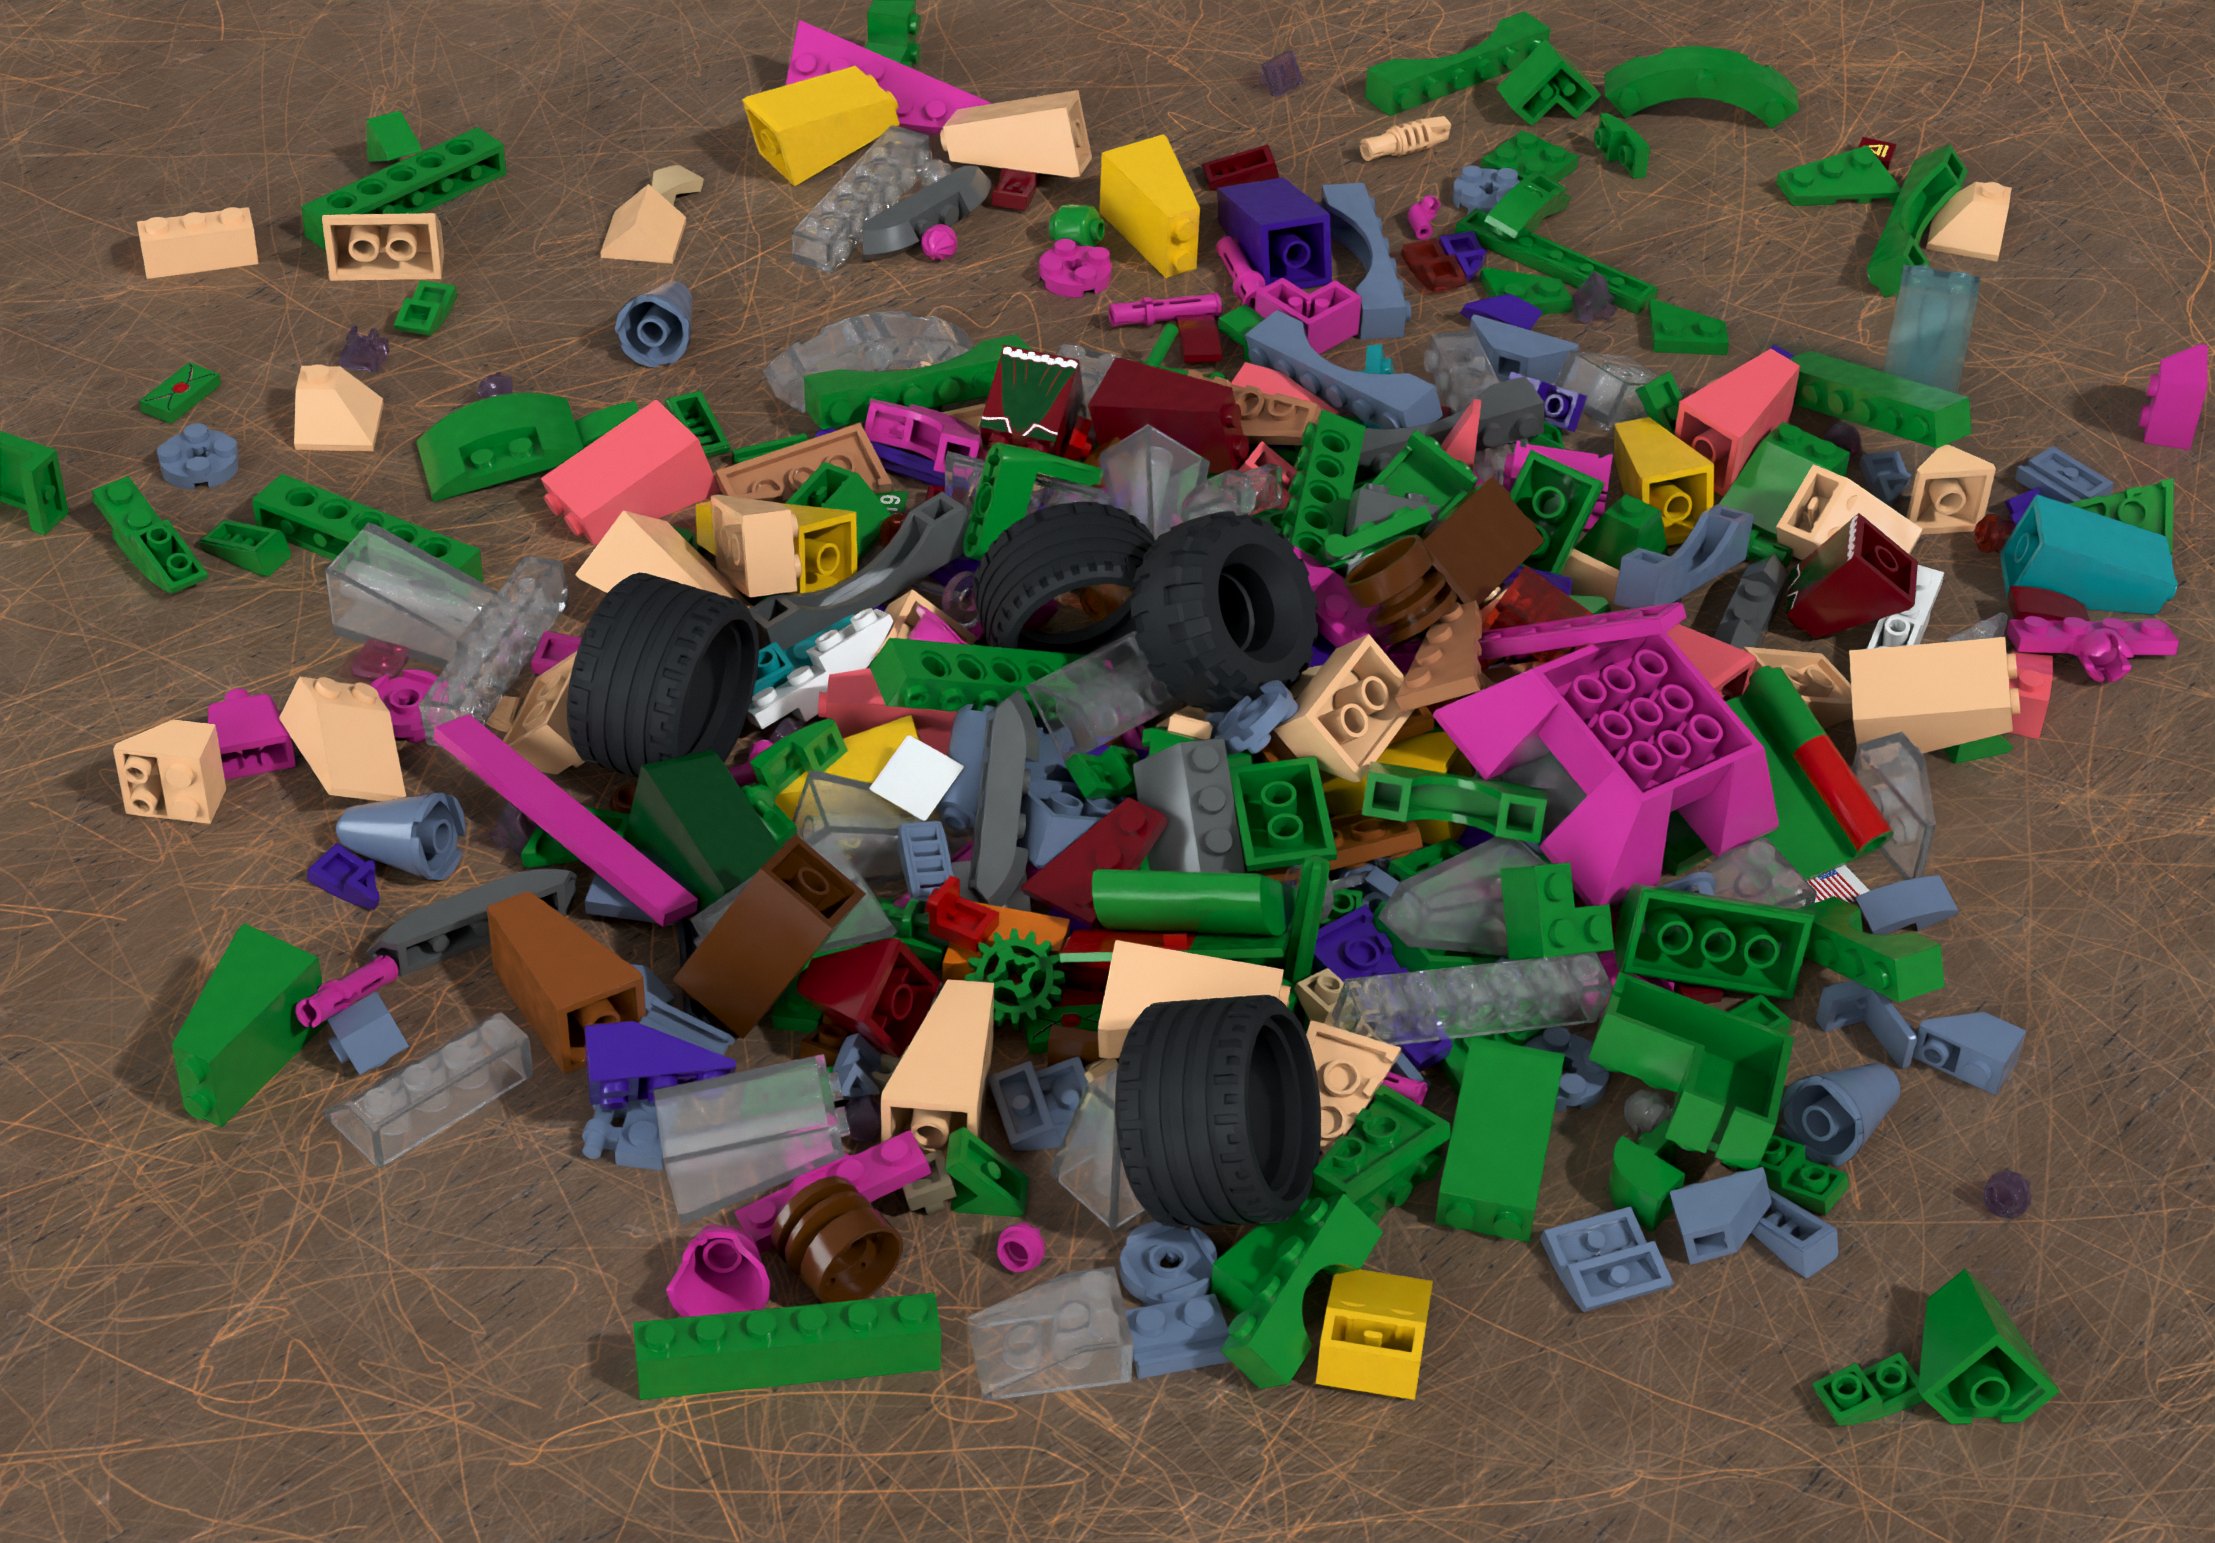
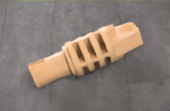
[1360,116,1451,161]

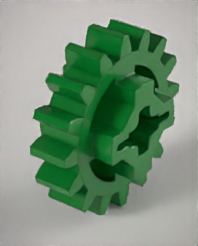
[965,929,1066,1030]

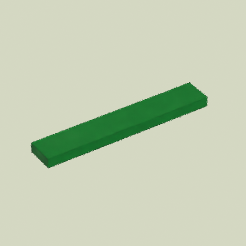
[1455,208,1658,315]

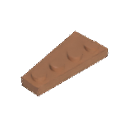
[1188,369,1321,445]
[715,423,892,504]
[1395,600,1482,712]

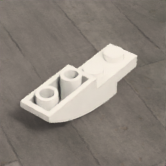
[1867,565,1944,649]
[747,608,893,729]

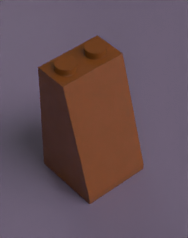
[487,890,646,1075]

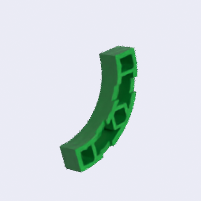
[1604,46,1799,129]

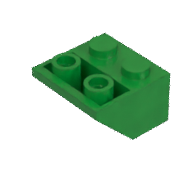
[785,462,894,564]

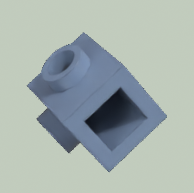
[327,991,409,1075]

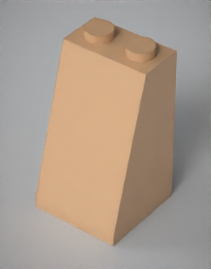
[940,90,1092,177]
[575,510,753,609]
[1849,637,2020,767]
[1098,940,1291,1059]
[881,979,994,1161]

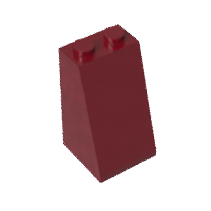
[1088,358,1249,475]

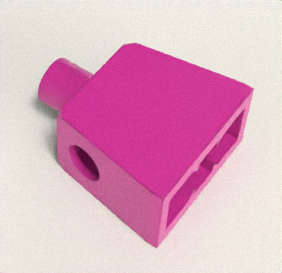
[208,689,296,780]

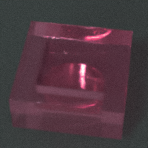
[351,638,409,682]

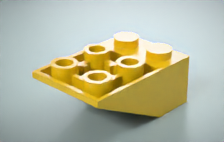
[1316,1269,1433,1400]

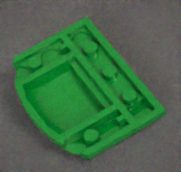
[416,392,584,502]

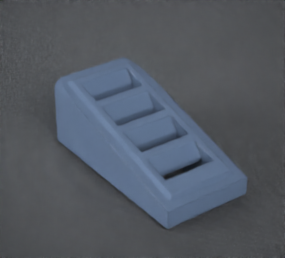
[897,821,954,908]
[1751,1188,1839,1278]

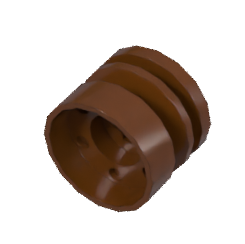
[1343,535,1457,646]
[771,1176,903,1303]

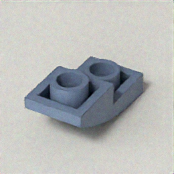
[1855,875,1959,935]

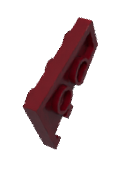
[1021,797,1169,929]

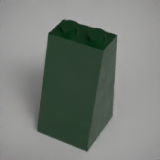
[625,749,781,925]

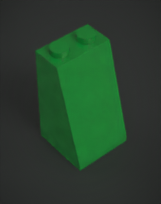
[172,923,328,1128]
[1435,1036,1565,1243]

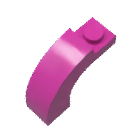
[864,399,981,479]

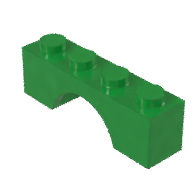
[1362,761,1547,843]
[1798,896,1945,1003]
[1220,1193,1383,1389]

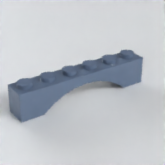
[1320,183,1411,340]
[1245,310,1443,429]
[1614,504,1754,609]

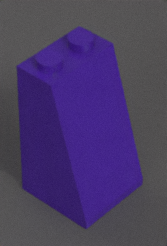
[1217,177,1332,289]

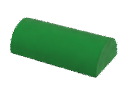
[1509,450,1605,615]
[1092,869,1297,936]
[1615,883,1815,1000]

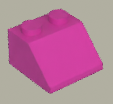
[2138,344,2208,450]

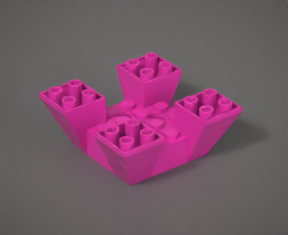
[1432,633,1779,907]

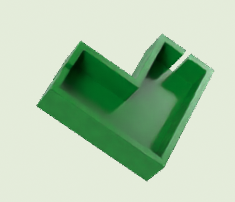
[1588,972,1794,1170]

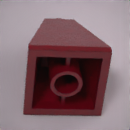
[797,938,941,1059]

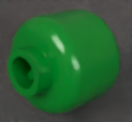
[1049,204,1105,247]

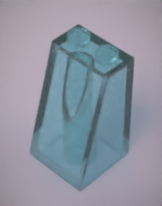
[1881,265,1980,394]

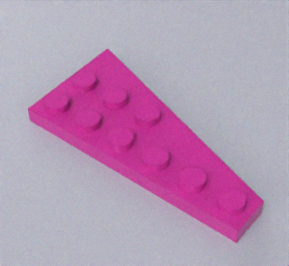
[786,20,991,135]

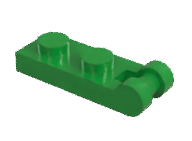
[1315,505,1433,571]

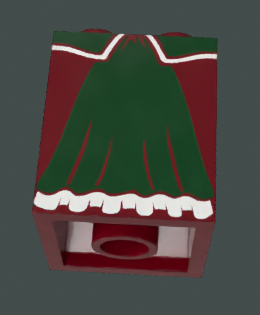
[979,345,1084,457]
[1785,513,1918,638]

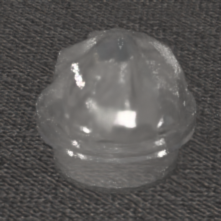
[919,159,954,188]
[1624,1089,1673,1134]

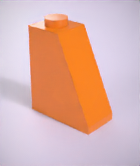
[943,902,1073,986]

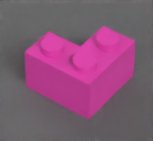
[1255,278,1362,354]

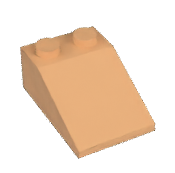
[711,495,802,597]
[1742,647,1853,729]
[279,676,406,801]

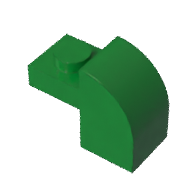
[1608,1119,1685,1232]

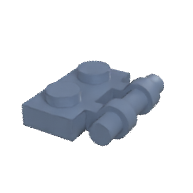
[582,1096,683,1171]

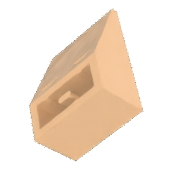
[1776,464,1923,560]

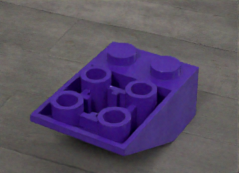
[585,1021,736,1110]

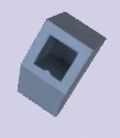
[1912,1012,2027,1095]
[1669,1167,1772,1265]

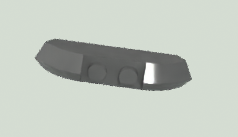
[862,166,991,261]
[1713,554,1790,649]
[968,690,1039,907]
[365,869,578,976]

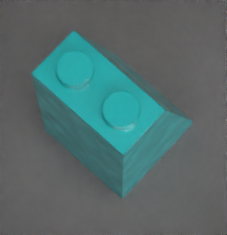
[2000,494,2178,615]

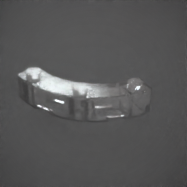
[763,311,975,413]

